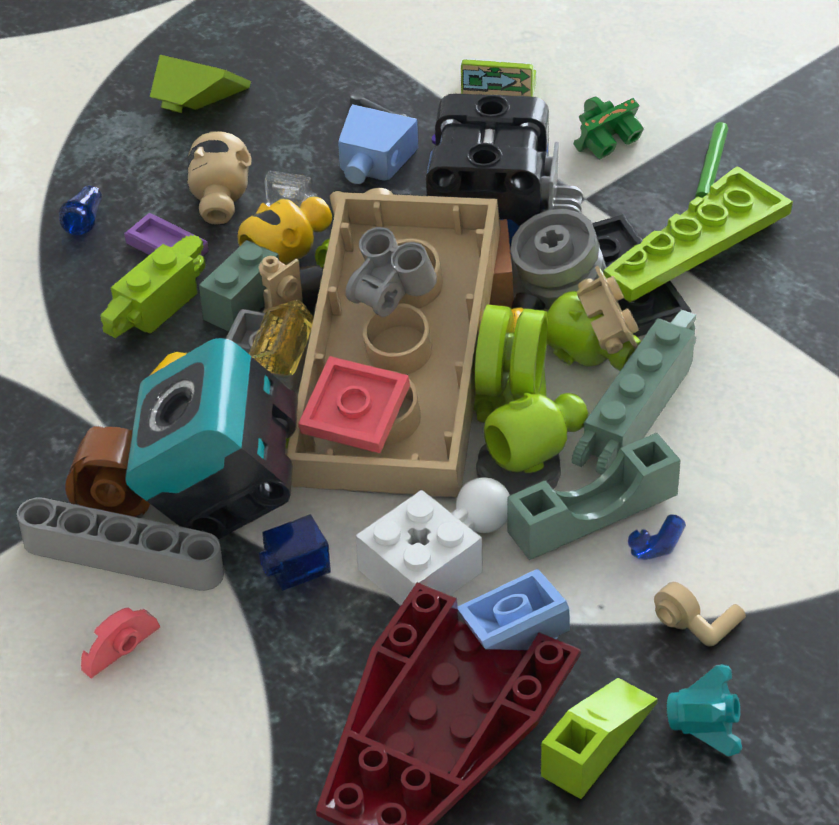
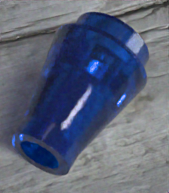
[59,185,102,235]

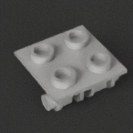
[541,142,583,213]

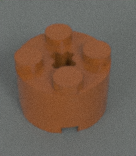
[65,426,150,517]

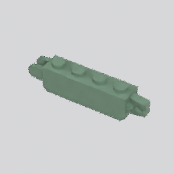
[571,310,696,475]

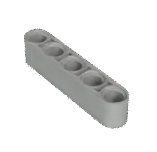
[17,497,224,591]

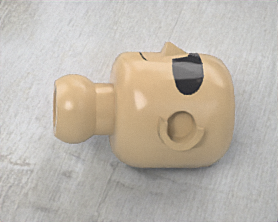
[188,132,252,224]

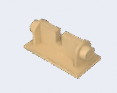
[259,256,304,320]
[577,266,639,354]

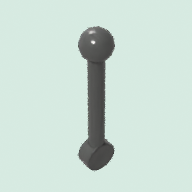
[350,91,408,117]

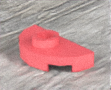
[81,607,160,678]

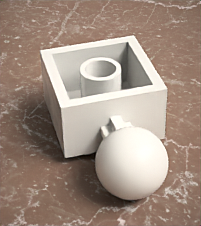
[356,477,510,606]

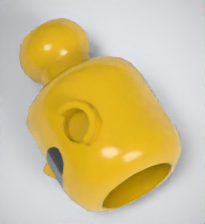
[238,197,332,265]

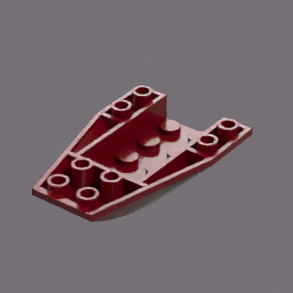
[316,582,581,825]

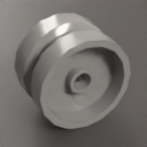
[510,209,607,310]

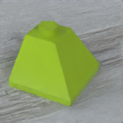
[150,55,251,113]

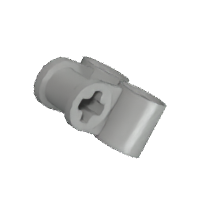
[346,227,437,317]

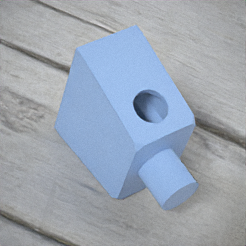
[338,104,418,184]

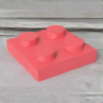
[298,356,410,453]

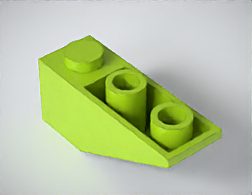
[541,678,658,799]

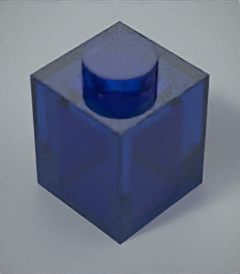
[259,514,331,591]

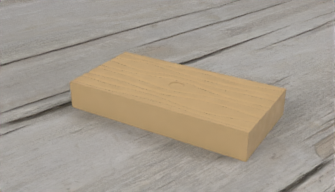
[286,192,500,497]

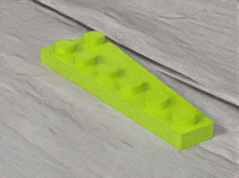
[603,166,793,302]

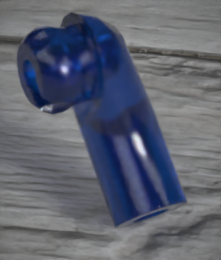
[627,514,686,560]

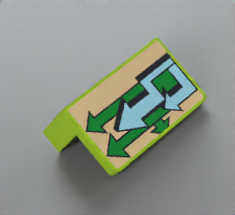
[461,59,536,97]

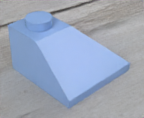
[458,569,570,650]

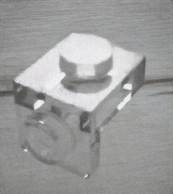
[264,170,319,208]

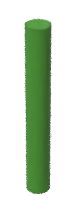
[695,122,728,198]

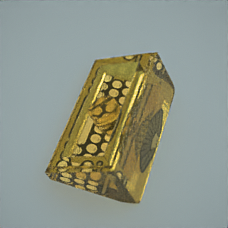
[249,299,314,375]

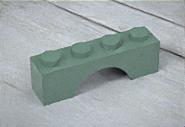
[507,433,681,560]

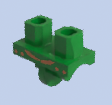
[573,96,644,160]

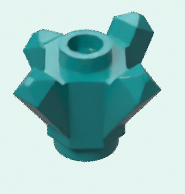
[667,664,742,756]

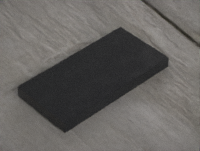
[592,214,692,337]

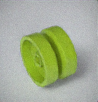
[475,304,548,399]

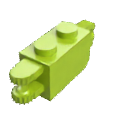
[101,235,206,338]

